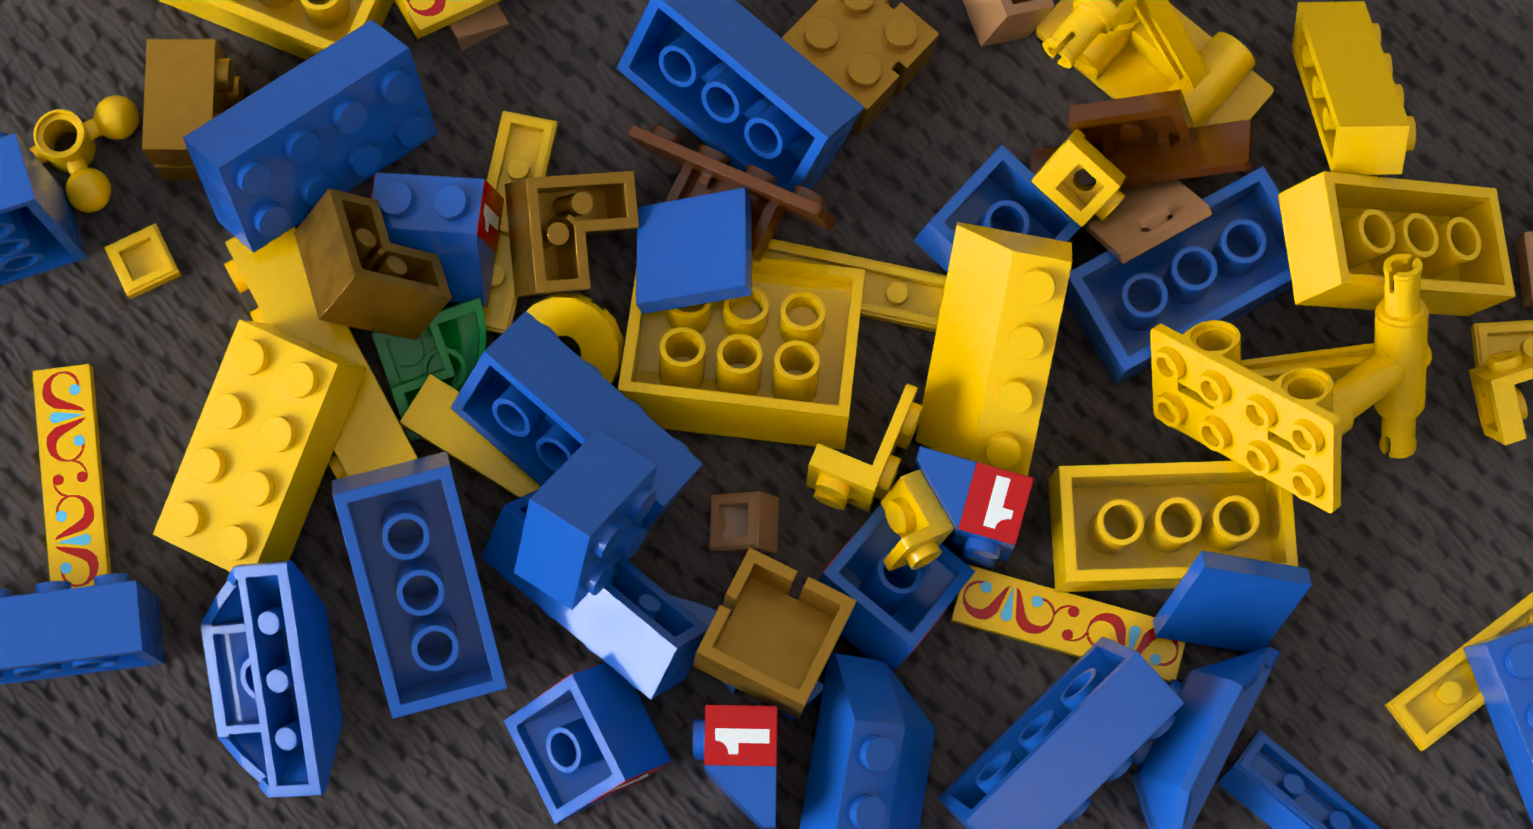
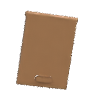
[1083,180,1212,264]

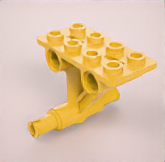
[1036,0,1274,127]
[1150,253,1432,513]

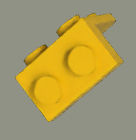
[806,383,923,512]

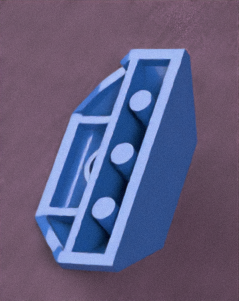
[200,560,343,798]
[1131,647,1281,829]
[799,653,936,829]

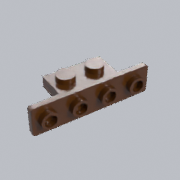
[1030,89,1253,188]
[627,125,837,262]

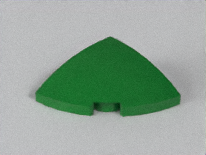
[371,297,486,442]

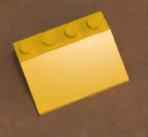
[618,257,865,450]

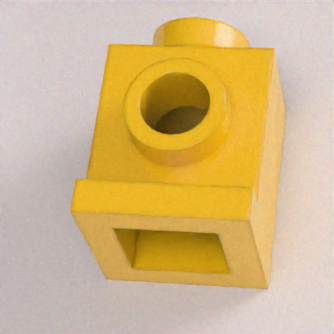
[1031,128,1126,227]

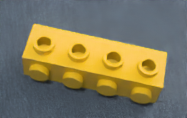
[1292,1,1416,176]

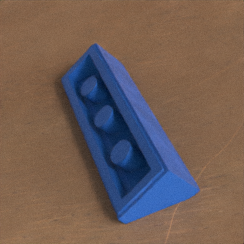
[1217,730,1381,829]

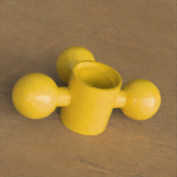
[29,95,139,213]

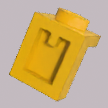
[1469,350,1533,445]
[880,469,955,571]

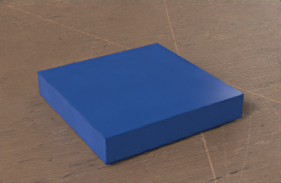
[636,188,752,314]
[1153,551,1312,652]

